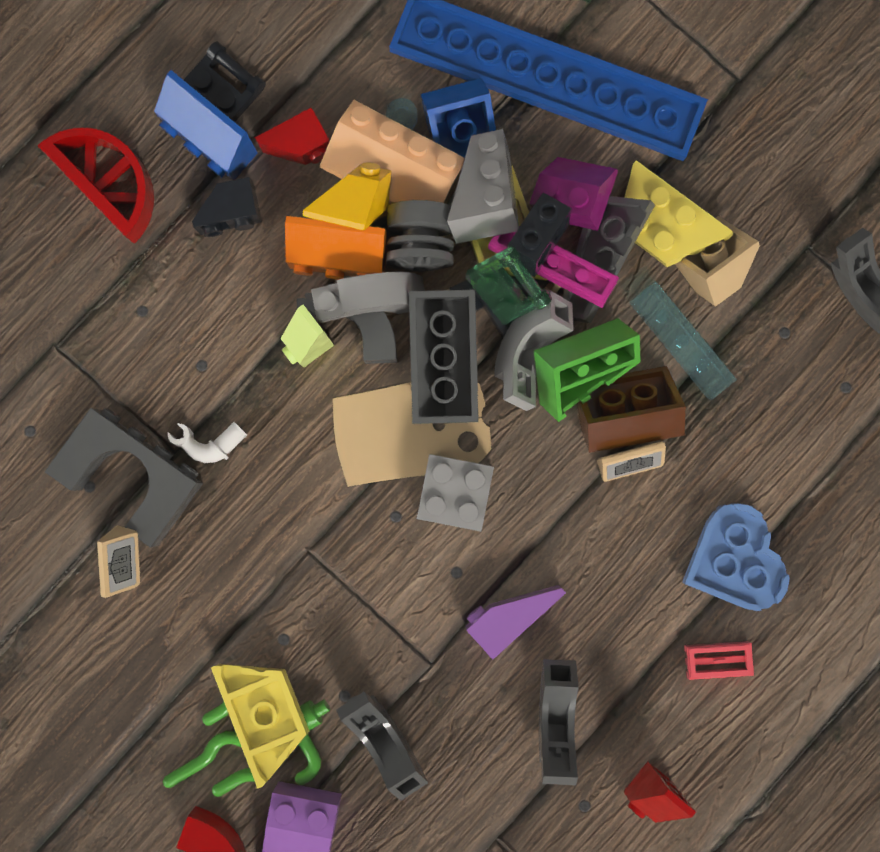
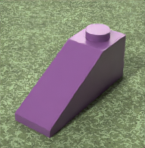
[466,585,566,660]

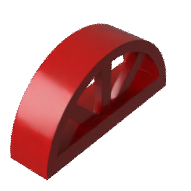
[37,128,154,244]

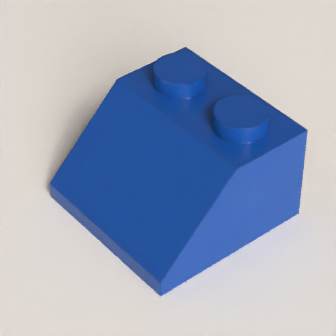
[420,78,496,158]

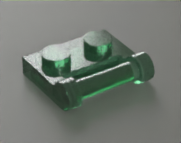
[465,246,552,325]

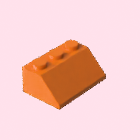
[285,216,388,280]

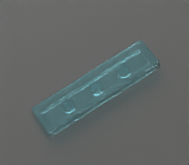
[629,281,737,401]

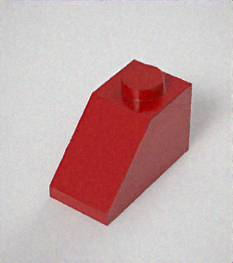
[255,107,330,165]

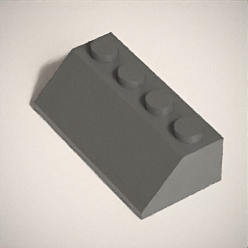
[409,290,479,424]

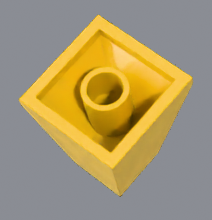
[303,162,391,231]

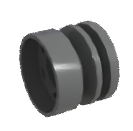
[386,200,454,272]

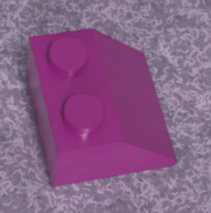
[529,157,618,231]

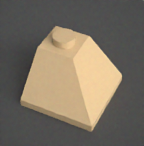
[675,216,760,307]

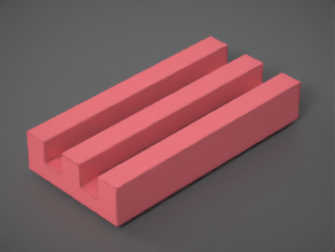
[684,641,754,680]

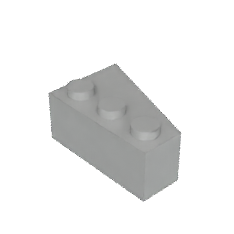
[447,129,519,244]

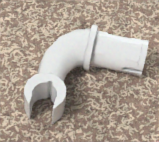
[168,422,247,463]

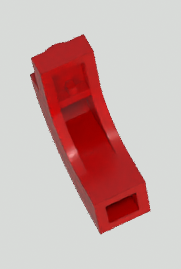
[176,806,246,852]

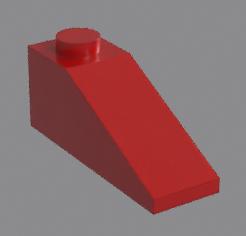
[624,761,696,823]

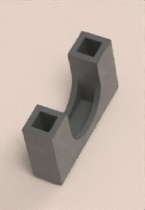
[45,408,203,548]

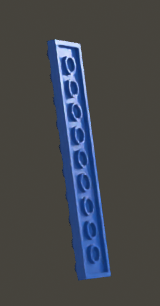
[389,0,708,161]

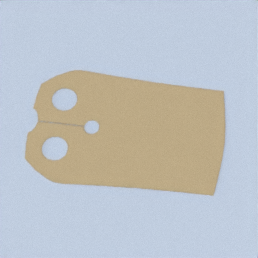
[333,382,491,487]

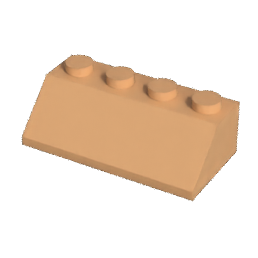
[320,100,465,205]

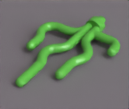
[163,699,330,797]

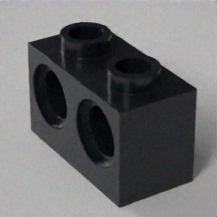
[507,192,572,277]

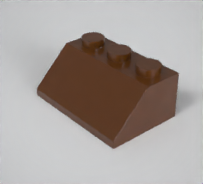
[577,366,686,453]

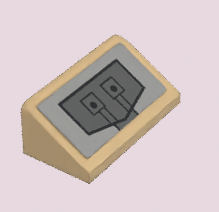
[597,441,666,482]
[97,525,140,598]

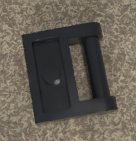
[184,41,266,122]

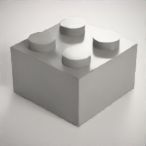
[417,454,494,532]

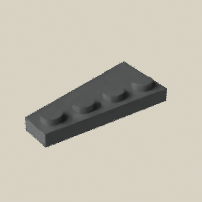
[562,196,655,324]

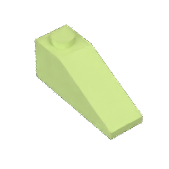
[281,304,334,367]

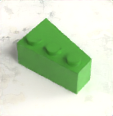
[534,318,641,422]

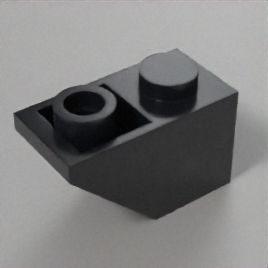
[192,177,262,237]

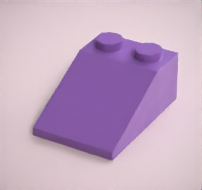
[262,781,342,852]

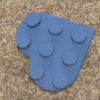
[682,503,790,611]

